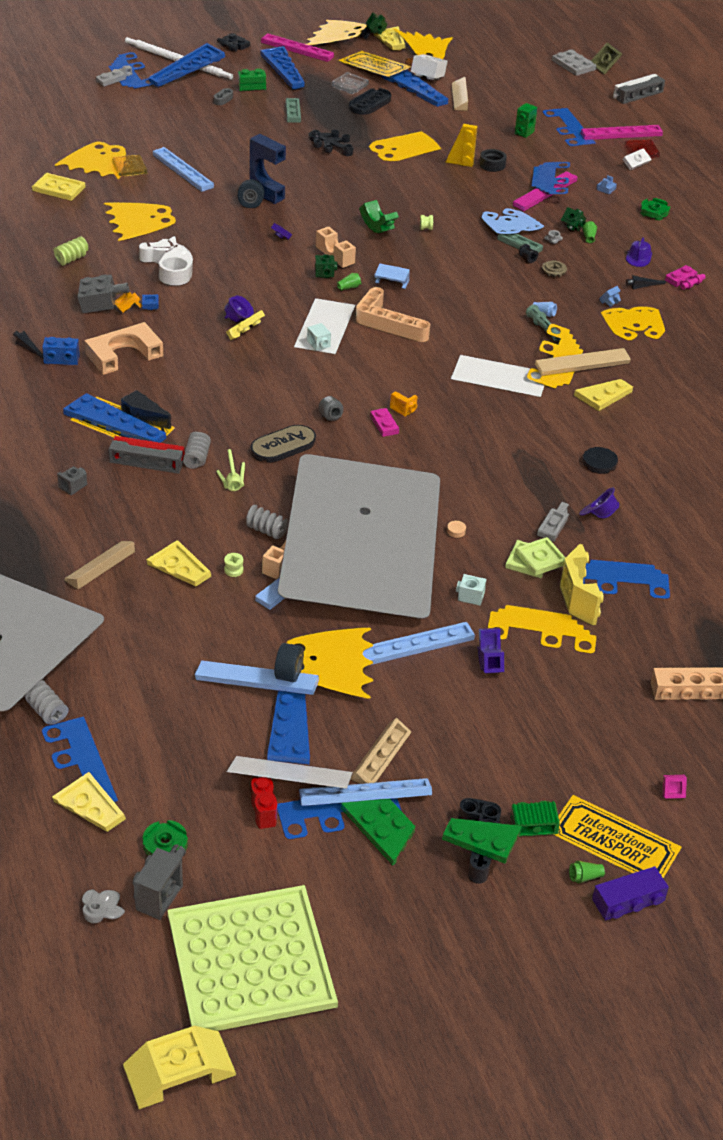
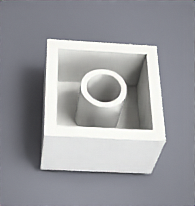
[411,54,447,80]

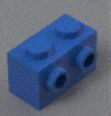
[42,337,80,365]

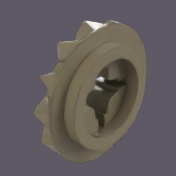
[542,260,567,277]

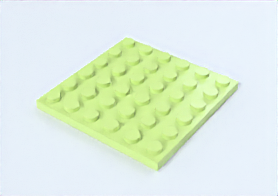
[167,885,338,1031]

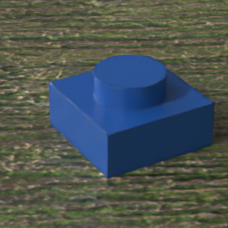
[142,295,159,310]

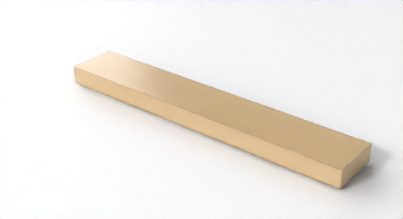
[535,348,631,376]

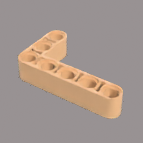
[356,287,430,342]

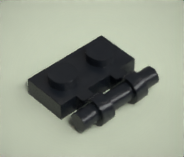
[217,33,250,51]

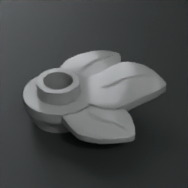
[82,890,125,923]

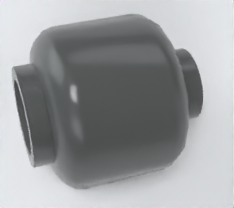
[318,396,344,421]

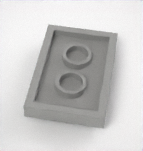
[552,50,596,76]

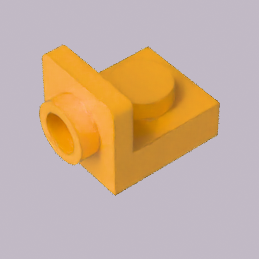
[115,292,142,313]
[390,391,418,417]

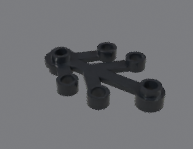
[309,129,354,156]

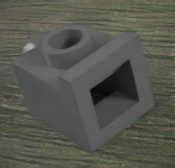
[57,466,87,495]

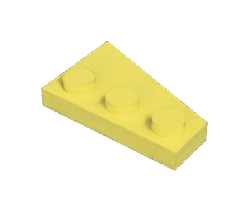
[374,27,405,51]
[574,379,633,411]
[146,540,212,586]
[52,772,126,832]

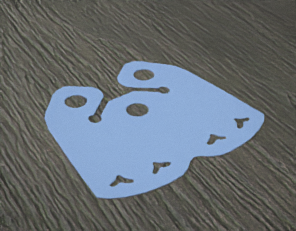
[482,209,544,234]

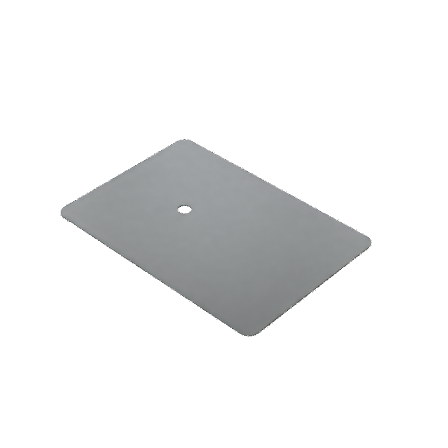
[278,454,440,618]
[0,574,104,711]

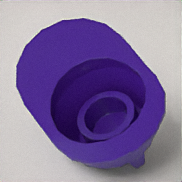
[626,238,652,267]
[224,295,254,322]
[579,487,620,518]

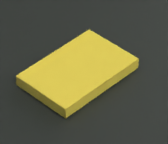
[32,173,86,201]

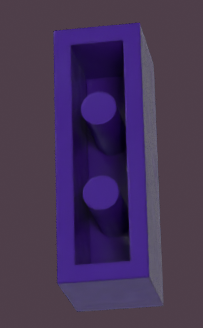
[592,866,669,921]

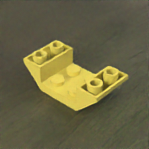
[560,544,603,625]
[123,1026,236,1109]

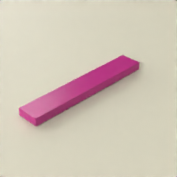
[261,34,334,62]
[581,125,663,140]
[513,171,578,211]

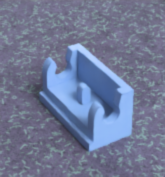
[375,264,410,289]

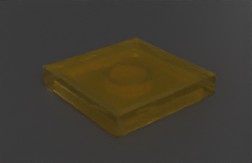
[112,155,147,176]

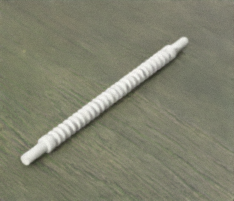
[125,37,233,79]

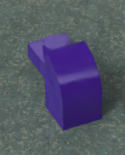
[478,628,504,673]

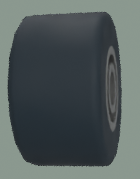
[237,179,264,208]
[274,643,304,682]

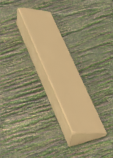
[452,77,468,111]
[65,541,135,589]
[350,718,411,784]

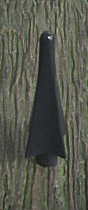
[626,275,666,290]
[13,331,43,358]

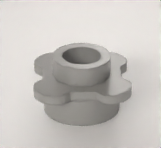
[545,230,563,244]

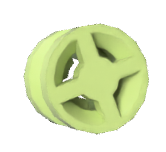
[420,215,433,230]
[224,553,243,577]

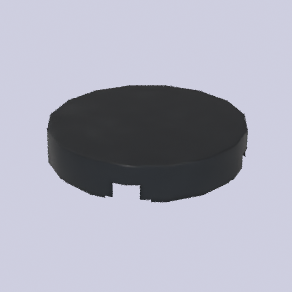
[582,447,618,474]

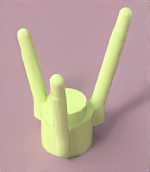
[216,449,245,491]

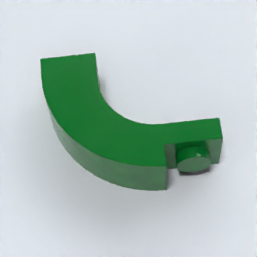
[359,200,399,233]

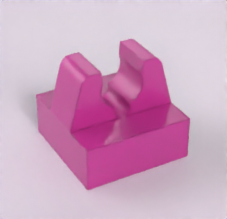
[662,775,687,798]

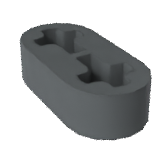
[214,88,233,105]

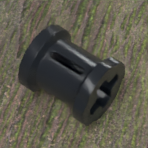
[519,244,539,263]

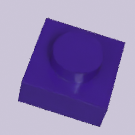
[271,223,292,239]

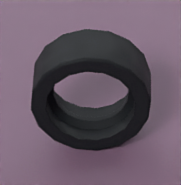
[479,149,507,172]

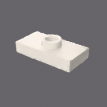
[622,149,652,170]

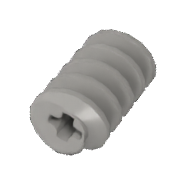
[183,432,211,469]
[246,504,288,539]
[25,680,69,725]

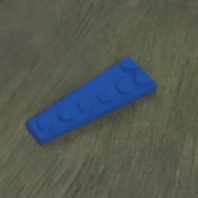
[148,43,225,87]
[260,46,305,89]
[381,69,448,107]
[63,393,166,443]
[267,665,310,764]

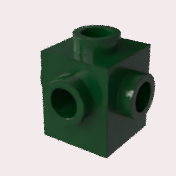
[365,12,388,35]
[561,207,587,232]
[315,254,337,278]

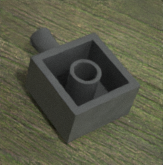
[78,274,130,313]
[133,844,186,920]

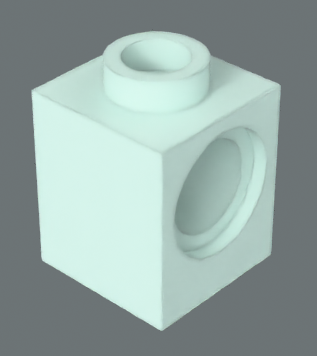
[307,323,331,351]
[456,574,486,606]

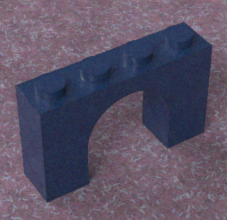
[250,134,286,204]

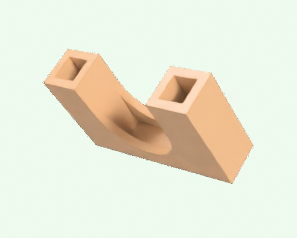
[85,322,163,375]

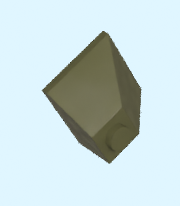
[591,42,622,74]

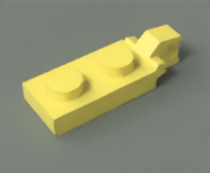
[226,310,265,340]

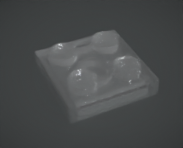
[332,72,369,94]

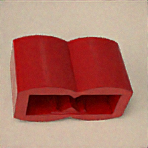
[251,777,277,829]

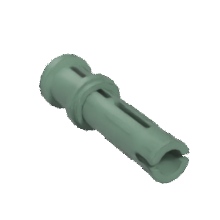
[526,304,561,341]

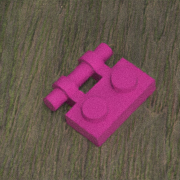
[665,265,705,290]

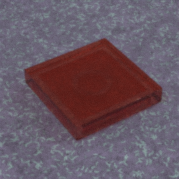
[625,139,660,158]

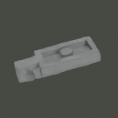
[96,65,133,86]
[537,502,569,541]

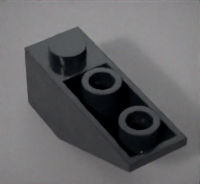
[121,390,171,429]

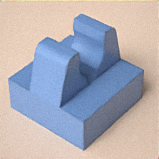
[597,175,617,194]
[599,286,621,307]

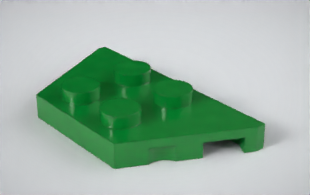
[341,799,416,866]

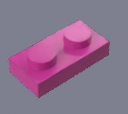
[370,408,399,437]

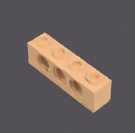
[651,668,723,700]

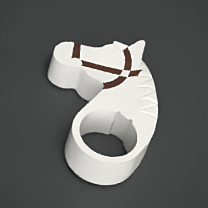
[139,236,193,285]

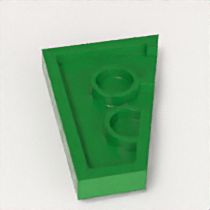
[442,818,522,864]

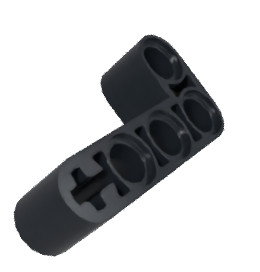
[458,798,501,884]

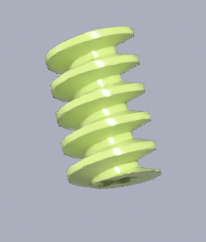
[54,237,88,266]

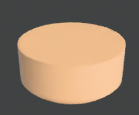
[447,521,466,538]

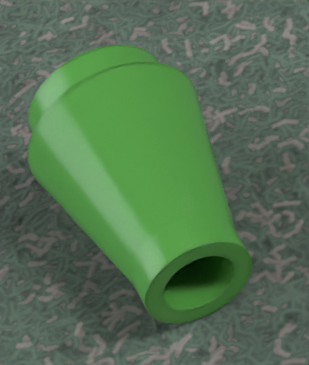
[582,221,597,243]
[337,273,361,291]
[569,861,605,883]

